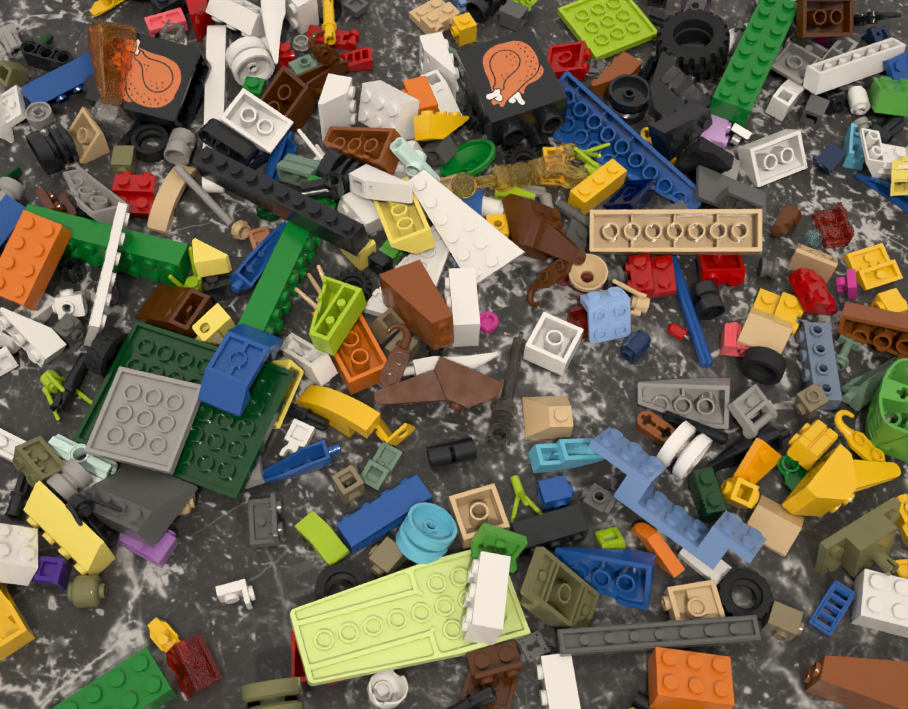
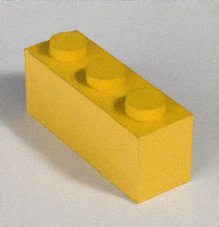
[568,158,627,215]

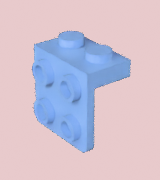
[580,287,631,344]

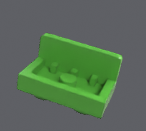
[470,523,528,573]

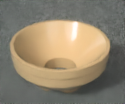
[568,254,608,292]

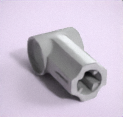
[0,22,23,60]

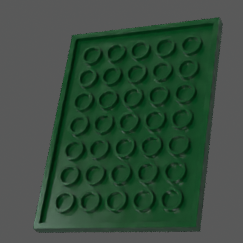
[73,320,297,501]

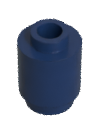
[620,330,651,362]

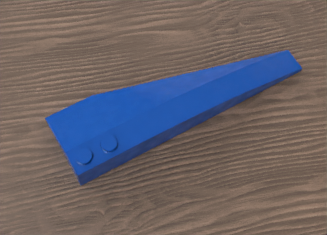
[548,70,704,209]

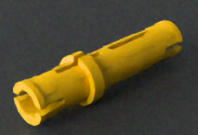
[322,0,337,45]

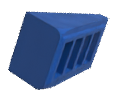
[807,580,856,637]

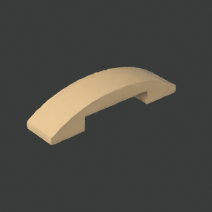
[147,164,197,234]

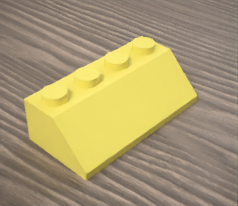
[372,176,436,254]
[24,480,116,575]

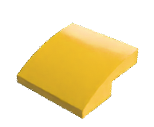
[843,243,903,291]

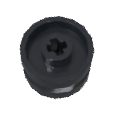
[605,74,651,125]

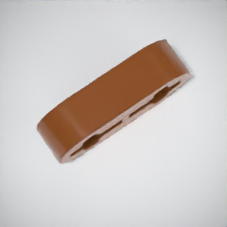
[635,411,675,446]

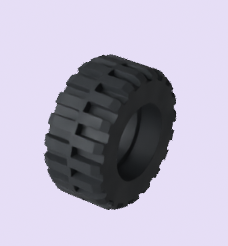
[656,9,730,82]

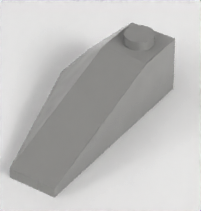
[63,168,129,228]
[638,378,730,429]

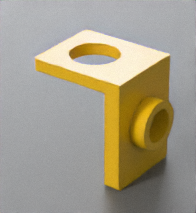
[375,419,416,446]

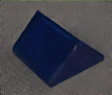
[603,178,656,210]

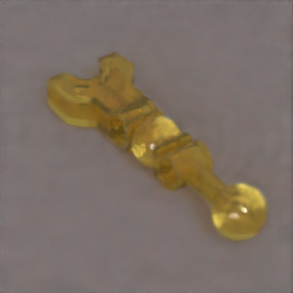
[451,143,590,199]

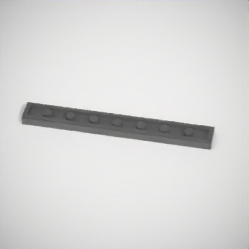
[557,615,762,657]

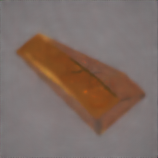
[87,20,137,105]

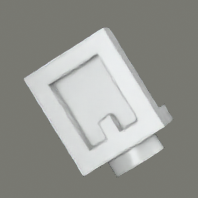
[215,579,256,610]

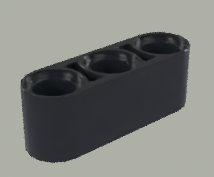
[20,40,74,72]
[198,118,258,166]

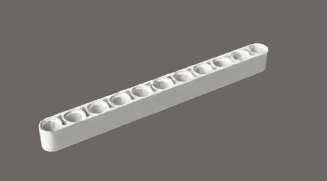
[202,25,228,193]

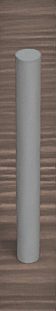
[174,165,235,227]

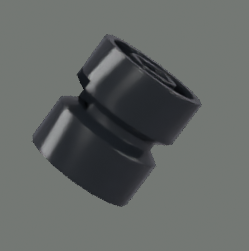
[466,0,501,23]
[690,280,725,320]

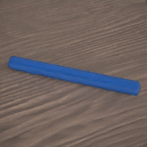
[672,256,713,368]

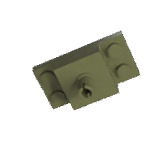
[815,496,902,578]
[518,547,600,629]

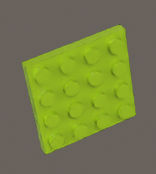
[557,0,658,60]

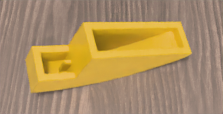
[296,385,381,438]

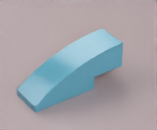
[528,438,605,473]

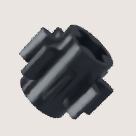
[58,256,87,284]

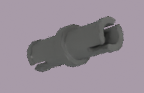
[554,198,589,229]

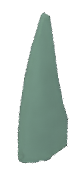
[841,356,898,412]

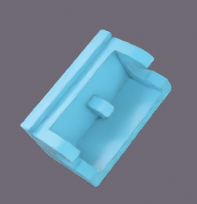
[842,123,867,170]

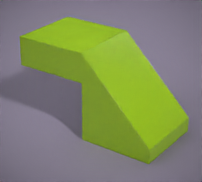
[295,510,349,566]

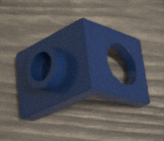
[812,142,846,175]

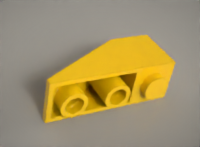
[413,110,469,141]

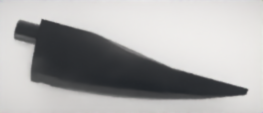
[704,424,790,472]

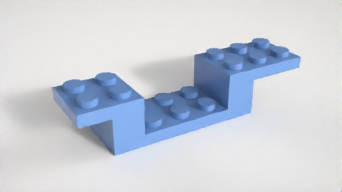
[588,427,767,570]

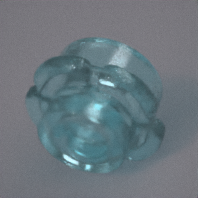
[804,229,823,248]

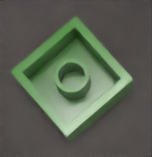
[868,76,908,117]

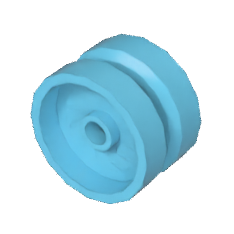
[396,502,458,564]

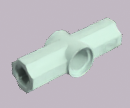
[389,137,440,182]
[48,434,118,479]

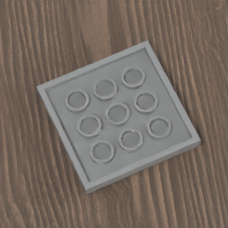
[84,366,201,475]

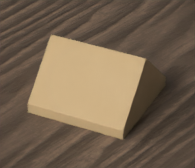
[68,107,110,164]
[787,243,838,283]
[736,307,793,354]
[746,495,804,557]

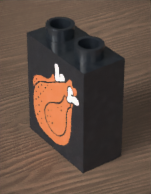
[83,27,211,133]
[456,28,567,146]

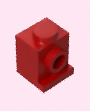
[276,42,296,73]

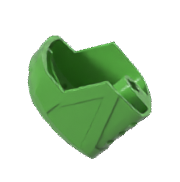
[865,358,908,462]

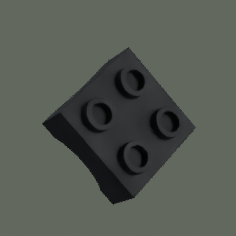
[675,136,734,177]

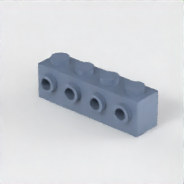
[796,322,842,410]

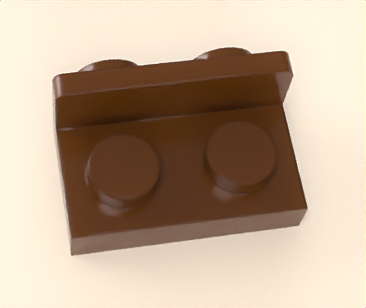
[35,186,79,216]
[466,640,524,687]

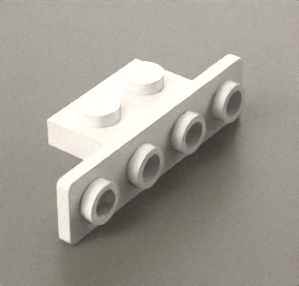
[0,83,26,143]

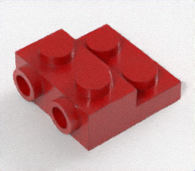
[547,41,592,80]
[112,171,159,218]
[625,253,677,298]
[696,255,746,286]
[788,268,838,316]

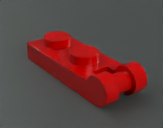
[306,25,360,51]

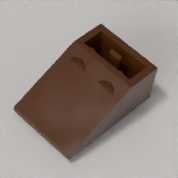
[135,284,213,339]

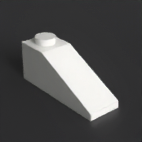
[279,333,338,386]

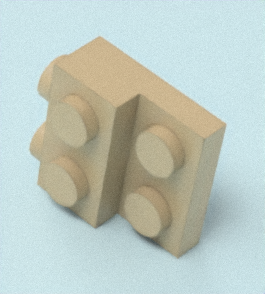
[409,0,461,34]
[661,579,725,621]

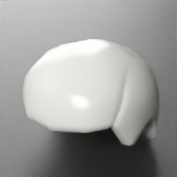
[366,670,409,709]

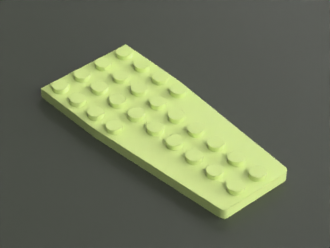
[290,549,531,686]

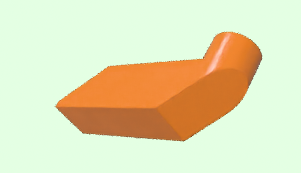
[631,522,685,578]

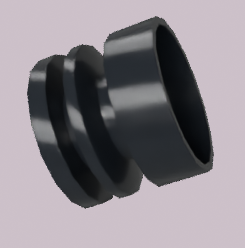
[25,121,79,174]
[315,149,365,195]

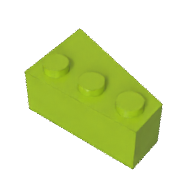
[309,276,367,356]

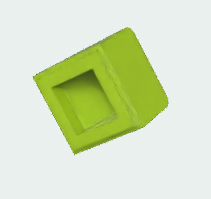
[594,526,625,549]

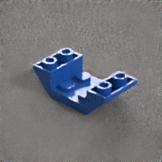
[198,323,284,418]

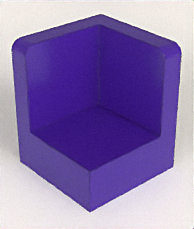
[33,556,72,590]

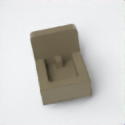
[794,383,829,421]

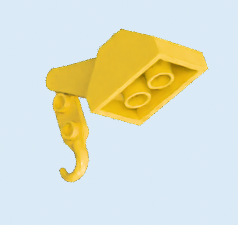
[781,410,901,517]

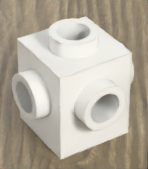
[52,289,89,320]

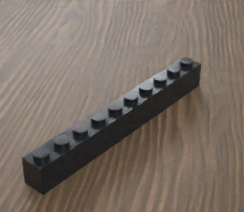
[193,146,370,256]

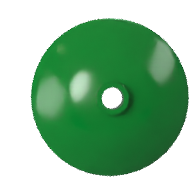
[439,139,497,181]

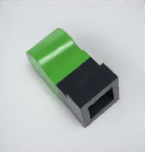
[368,239,405,275]

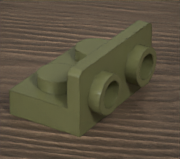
[12,436,64,487]

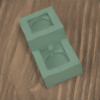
[360,441,404,491]

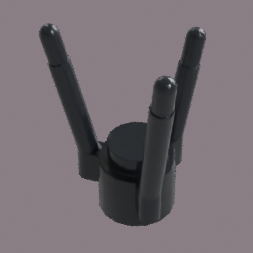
[65,492,122,543]

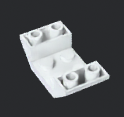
[859,128,908,180]

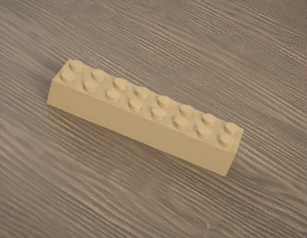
[589,209,762,255]

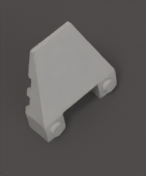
[771,13,859,86]

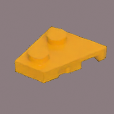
[733,438,782,484]

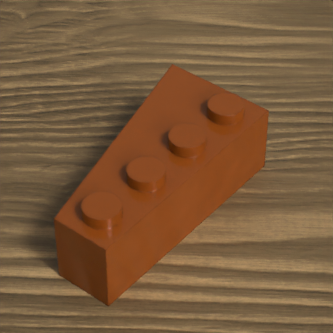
[323,126,401,175]
[838,302,908,359]

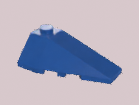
[555,547,657,610]

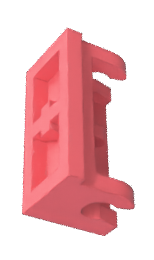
[144,7,188,37]

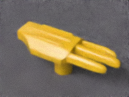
[89,0,125,17]
[147,617,190,665]

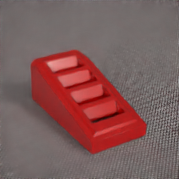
[339,47,373,72]

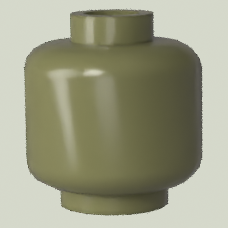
[68,575,107,608]

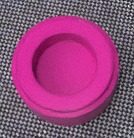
[479,311,498,334]

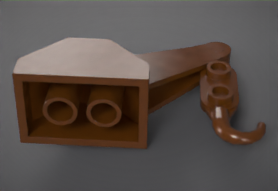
[260,29,348,132]
[502,193,586,307]
[374,323,504,413]

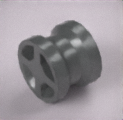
[757,257,780,279]
[604,265,624,288]

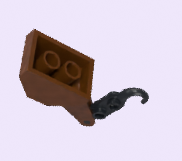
[796,0,902,40]

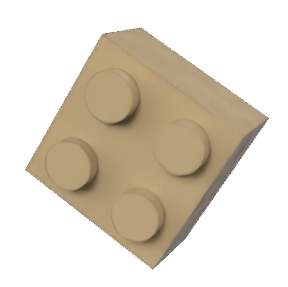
[448,483,510,550]

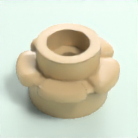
[231,220,251,240]

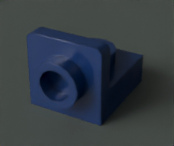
[861,25,891,44]

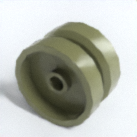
[241,677,304,709]

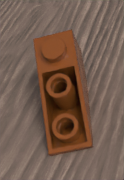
[589,51,642,97]

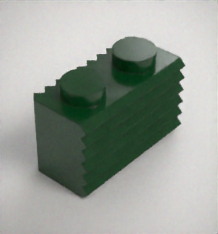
[687,467,728,523]

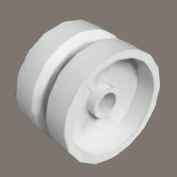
[225,36,275,86]
[657,421,713,481]

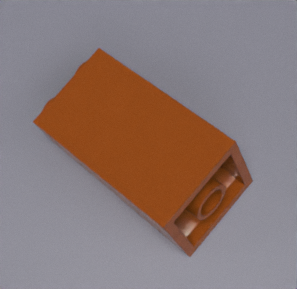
[379,259,454,350]
[804,655,908,709]

